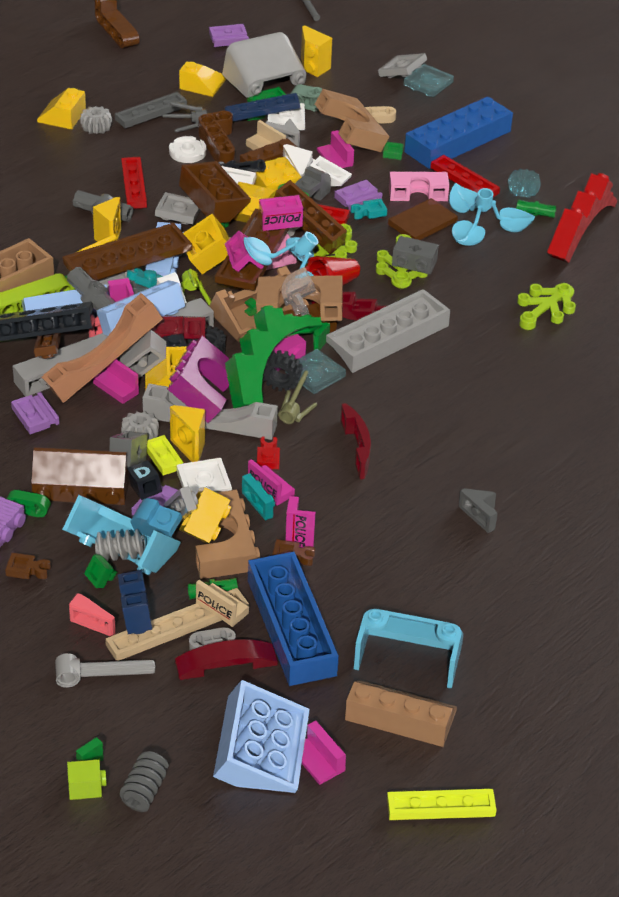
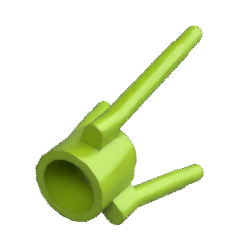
[180,269,211,305]

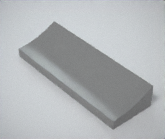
[326,289,450,373]

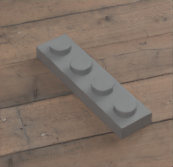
[163,486,198,522]

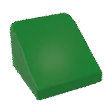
[313,323,330,352]

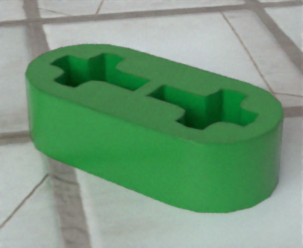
[6,490,51,517]

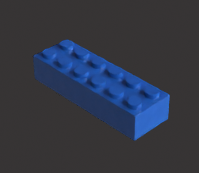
[404,96,513,169]
[248,552,339,686]

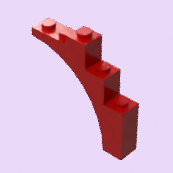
[547,173,617,263]

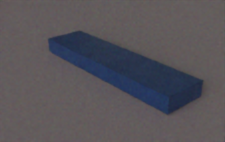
[225,93,300,121]

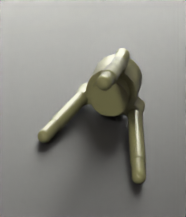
[278,371,317,424]

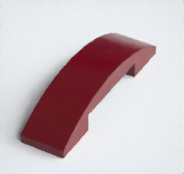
[149,316,205,339]
[341,403,371,480]
[175,640,278,680]

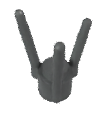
[162,102,207,132]

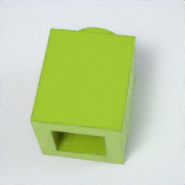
[67,760,106,800]

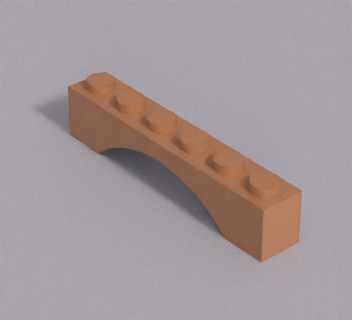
[42,293,163,403]

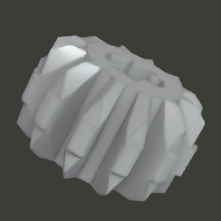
[80,106,112,134]
[121,410,159,440]

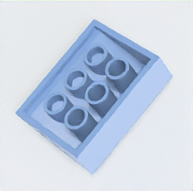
[213,680,309,793]

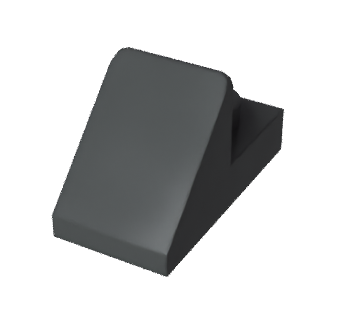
[459,488,498,533]

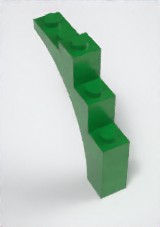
[225,305,322,408]

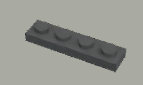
[115,92,187,128]

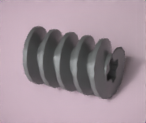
[120,751,169,812]

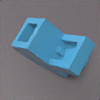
[131,498,182,537]

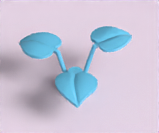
[449,183,535,246]
[244,232,318,276]

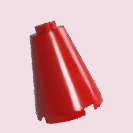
[304,256,360,286]

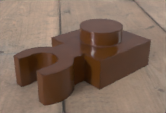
[272,539,315,566]
[5,553,51,579]

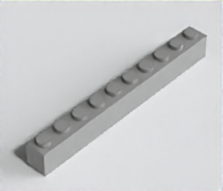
[13,298,214,397]

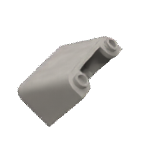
[222,32,306,98]

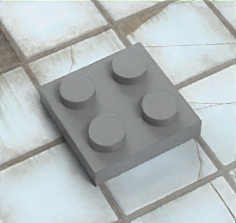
[378,53,427,78]
[155,192,200,224]

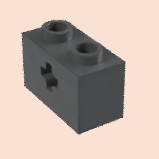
[392,236,439,274]
[109,431,148,468]

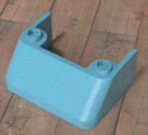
[62,495,181,575]
[354,609,463,688]

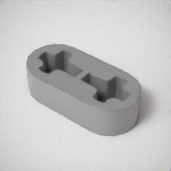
[189,628,235,650]

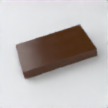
[388,198,458,240]

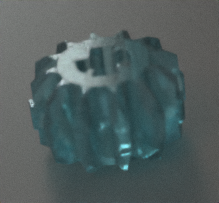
[508,168,541,198]

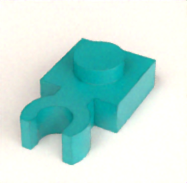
[351,198,388,219]
[127,268,163,288]

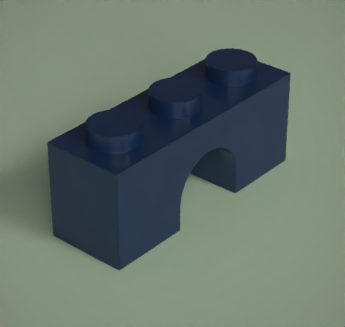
[118,570,152,634]

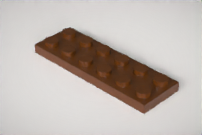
[215,208,290,291]
[63,223,192,280]

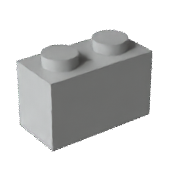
[120,330,166,379]

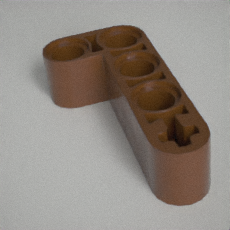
[94,0,140,48]
[198,111,235,163]

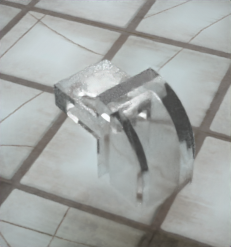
[282,267,316,316]

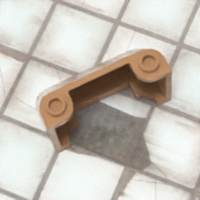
[209,266,309,342]

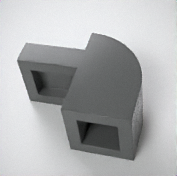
[294,166,331,201]

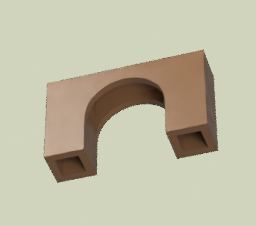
[314,89,390,152]
[256,276,343,321]
[196,490,260,579]

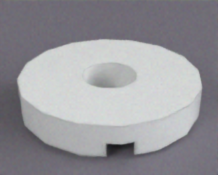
[169,136,206,163]

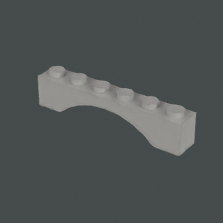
[143,384,278,440]

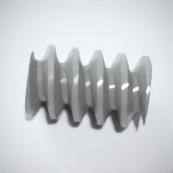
[95,529,146,561]

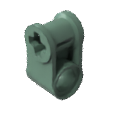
[290,84,322,111]

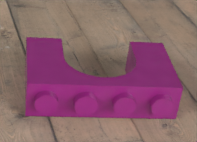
[167,336,229,423]

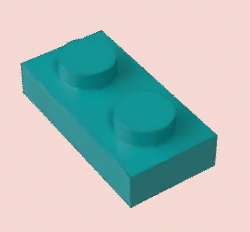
[242,473,275,520]

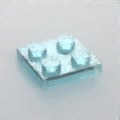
[404,64,454,97]
[285,349,346,394]

